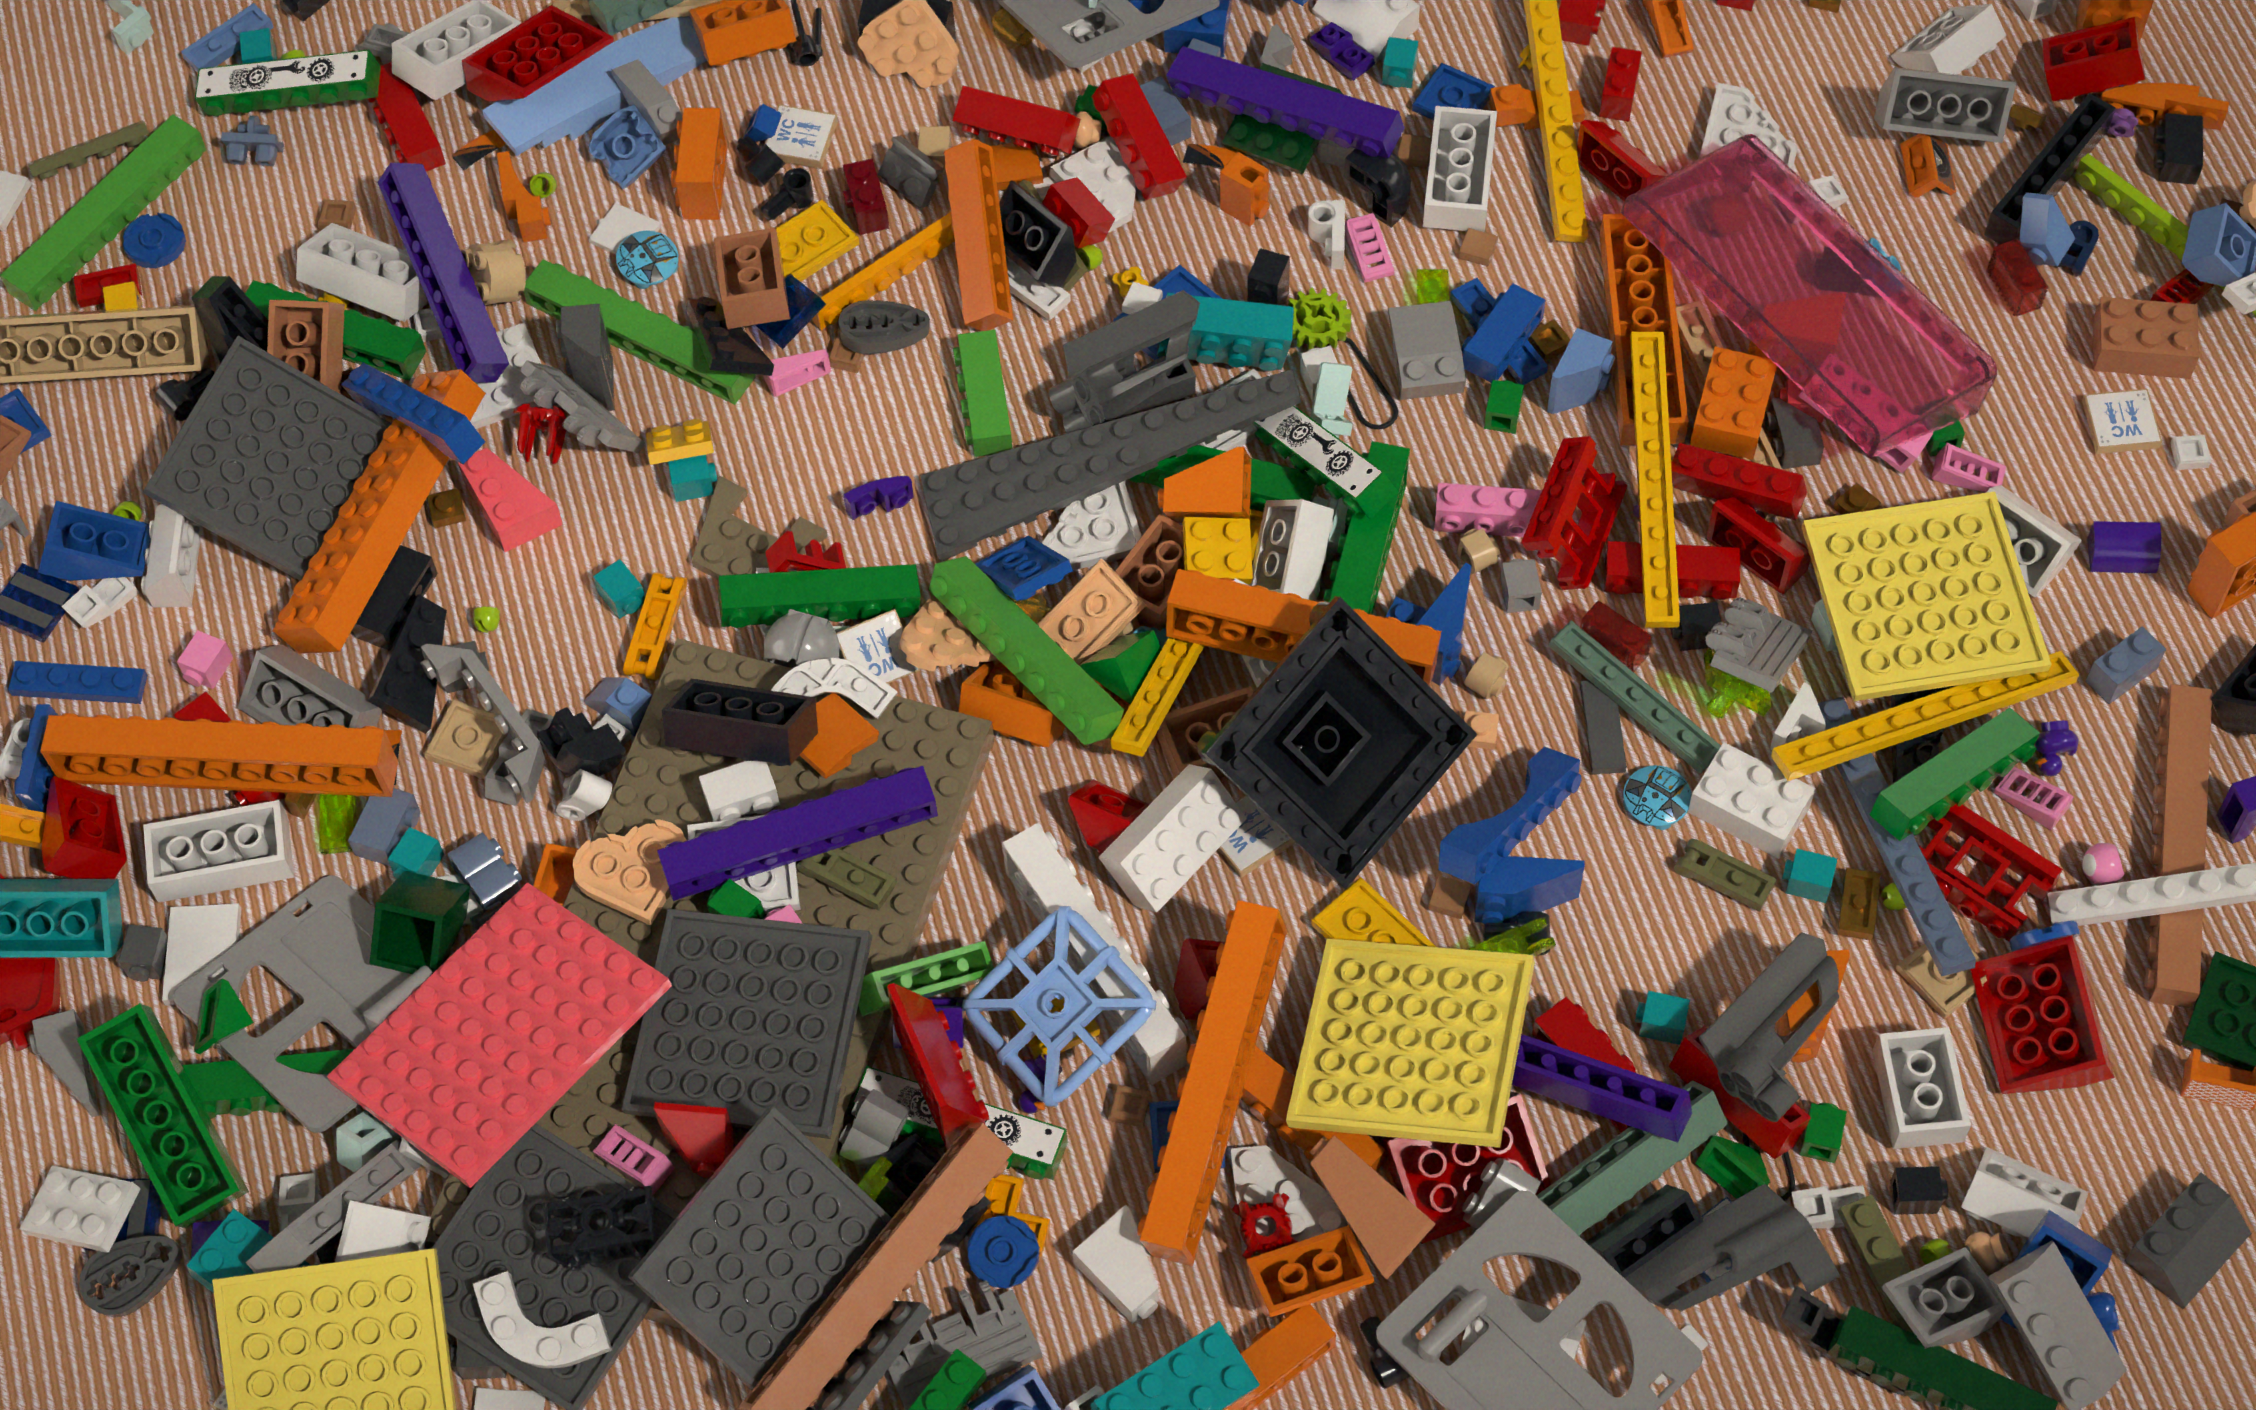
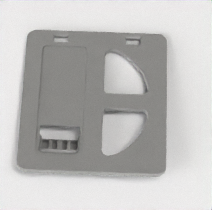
[996,0,1220,68]
[173,875,432,1133]
[1376,1190,1703,1410]

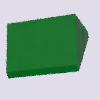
[1080,630,1162,704]

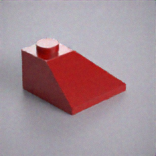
[1068,779,1150,855]
[1173,938,1225,1021]
[654,1102,735,1178]

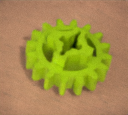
[1288,288,1352,350]

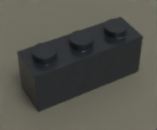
[352,545,438,651]
[1586,1184,1704,1278]

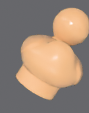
[1073,111,1101,149]
[1964,1231,2012,1277]

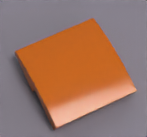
[992,142,1043,191]
[799,693,879,779]

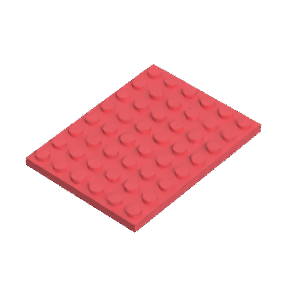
[327,882,672,1188]

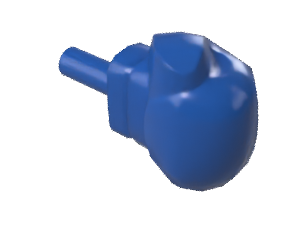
[2086,1292,2120,1355]

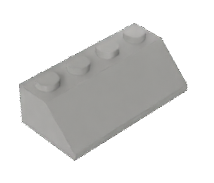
[1874,67,2016,143]
[238,644,382,728]
[1988,1241,2127,1410]

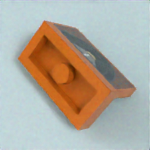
[1900,133,1956,197]

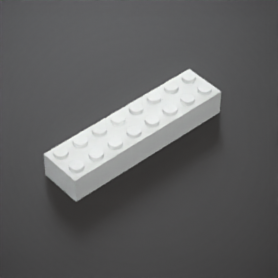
[1002,823,1189,1086]

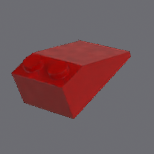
[41,776,127,879]

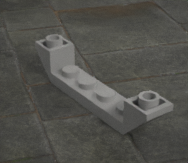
[1260,24,1355,168]
[421,644,545,803]
[246,1137,423,1273]

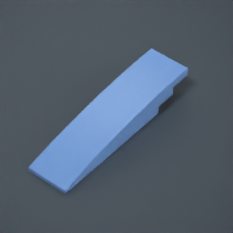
[482,16,707,156]

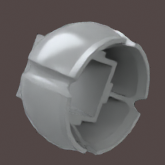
[763,609,840,669]

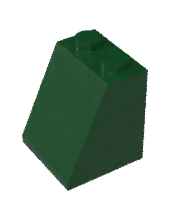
[369,871,470,974]

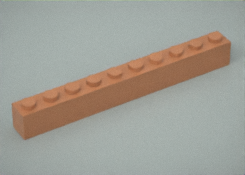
[2144,684,2212,1008]
[738,1122,1013,1410]

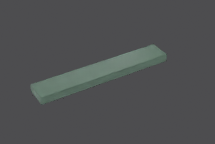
[1548,620,1721,774]

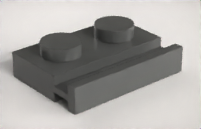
[877,135,944,208]

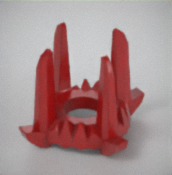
[513,403,567,465]
[1232,1193,1298,1259]

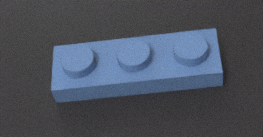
[181,3,274,72]

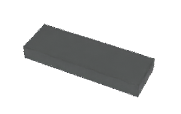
[1580,680,1627,775]

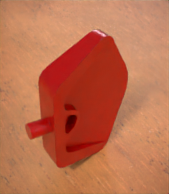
[0,958,60,1051]

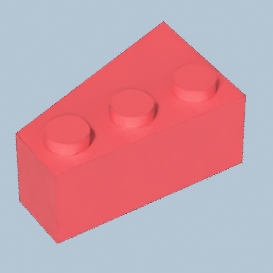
[458,447,563,552]

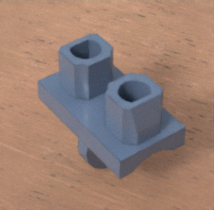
[221,116,284,166]

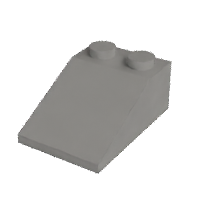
[1388,301,1466,400]
[1882,1247,2006,1348]

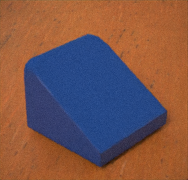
[743,104,782,142]

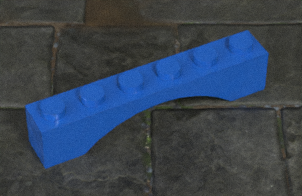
[341,363,485,464]
[1438,746,1581,884]

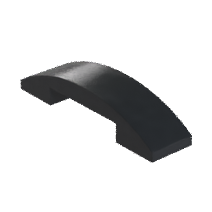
[1780,1286,1907,1396]

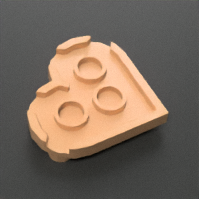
[858,0,959,88]
[898,599,1000,671]
[572,819,687,926]

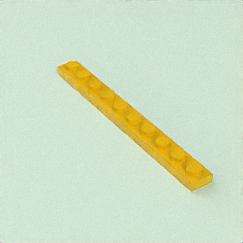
[1524,0,1588,243]
[1630,332,1680,628]
[1110,509,1264,757]
[1771,651,2079,781]

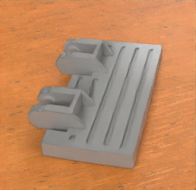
[519,360,645,453]
[1705,597,1812,693]
[888,1280,1042,1410]

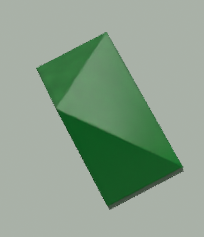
[194,978,254,1054]
[1695,1136,1770,1199]

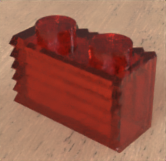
[1986,239,2049,317]
[1580,601,1653,672]

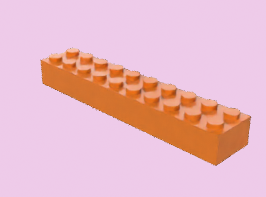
[272,369,486,654]
[41,713,398,797]
[1137,900,1288,1267]

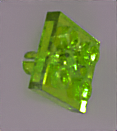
[1704,648,1771,719]

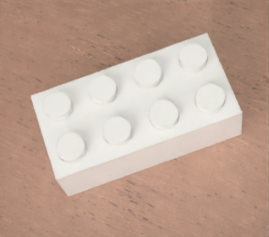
[392,0,521,100]
[1423,106,1497,232]
[296,223,429,322]
[1098,764,1247,913]
[143,800,294,903]

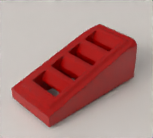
[2150,269,2214,304]

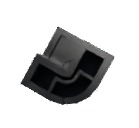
[1344,148,1411,228]
[537,707,626,777]

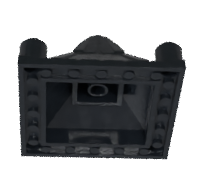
[1197,596,1477,889]

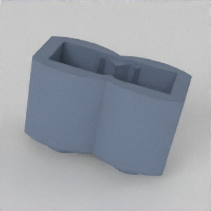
[447,832,522,910]

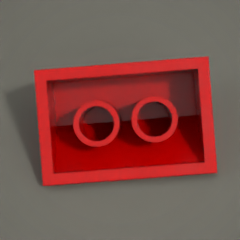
[2042,17,2145,102]
[1577,120,1670,213]
[1706,497,1811,595]

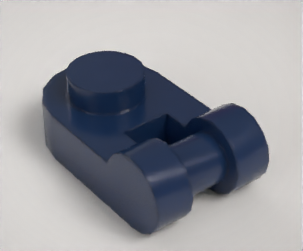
[2057,220,2099,276]

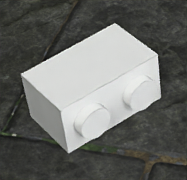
[699,760,780,822]

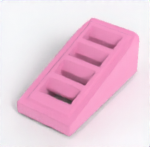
[1345,213,1394,283]
[763,349,831,397]
[1931,443,2006,493]
[1993,767,2074,831]
[593,1124,674,1195]

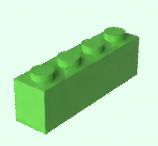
[953,330,1012,457]
[858,941,994,1016]

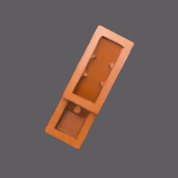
[1642,0,1694,58]
[1489,84,1585,130]
[497,151,552,242]

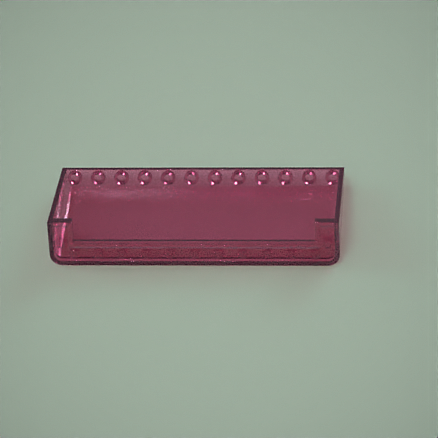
[1620,134,1997,458]

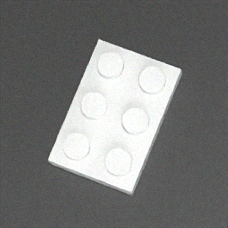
[20,1165,141,1253]

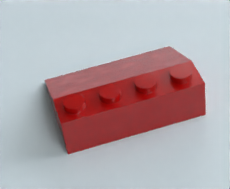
[462,5,614,101]
[1970,935,2115,1094]
[887,983,990,1150]
[1379,1091,1551,1244]

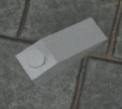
[611,59,683,145]
[29,1009,99,1117]

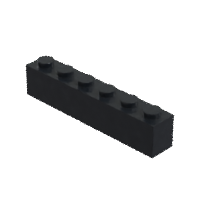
[1984,93,2116,250]

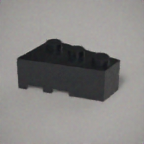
[192,276,268,363]

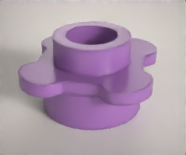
[2107,108,2138,137]

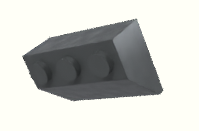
[556,304,615,411]
[2125,1172,2251,1309]

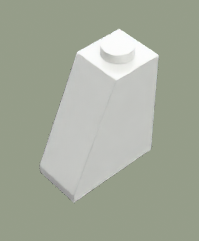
[1072,1205,1159,1324]

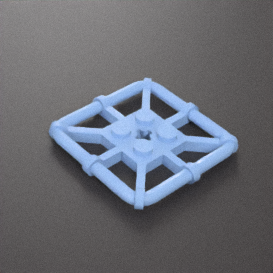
[962,906,1156,1106]

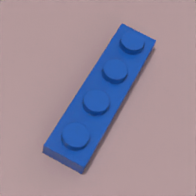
[1450,278,1548,385]
[8,661,148,704]

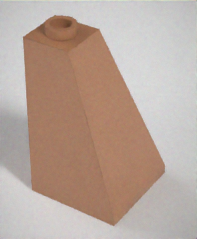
[1309,1136,1435,1279]

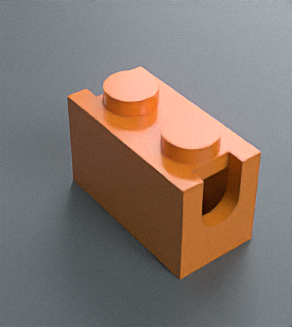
[1220,152,1270,227]

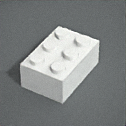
[1688,742,1816,859]
[1873,1027,1971,1149]

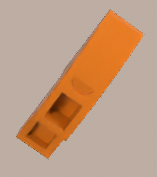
[2101,82,2229,131]

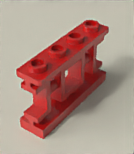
[1521,436,1628,590]
[1918,804,2063,941]

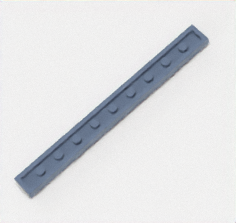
[1818,697,1976,977]

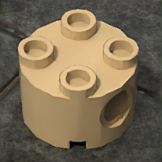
[461,240,526,305]

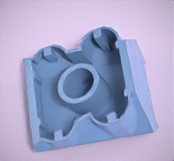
[589,104,667,189]

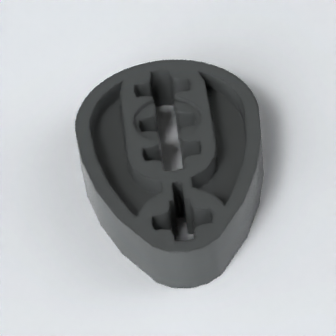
[839,300,930,354]
[79,1236,183,1317]

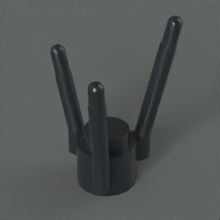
[785,0,823,67]

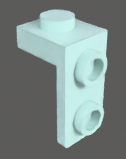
[107,0,154,55]
[1310,362,1353,438]

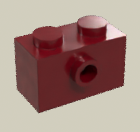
[843,158,889,235]

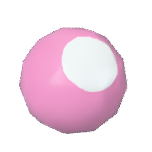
[2082,843,2124,885]

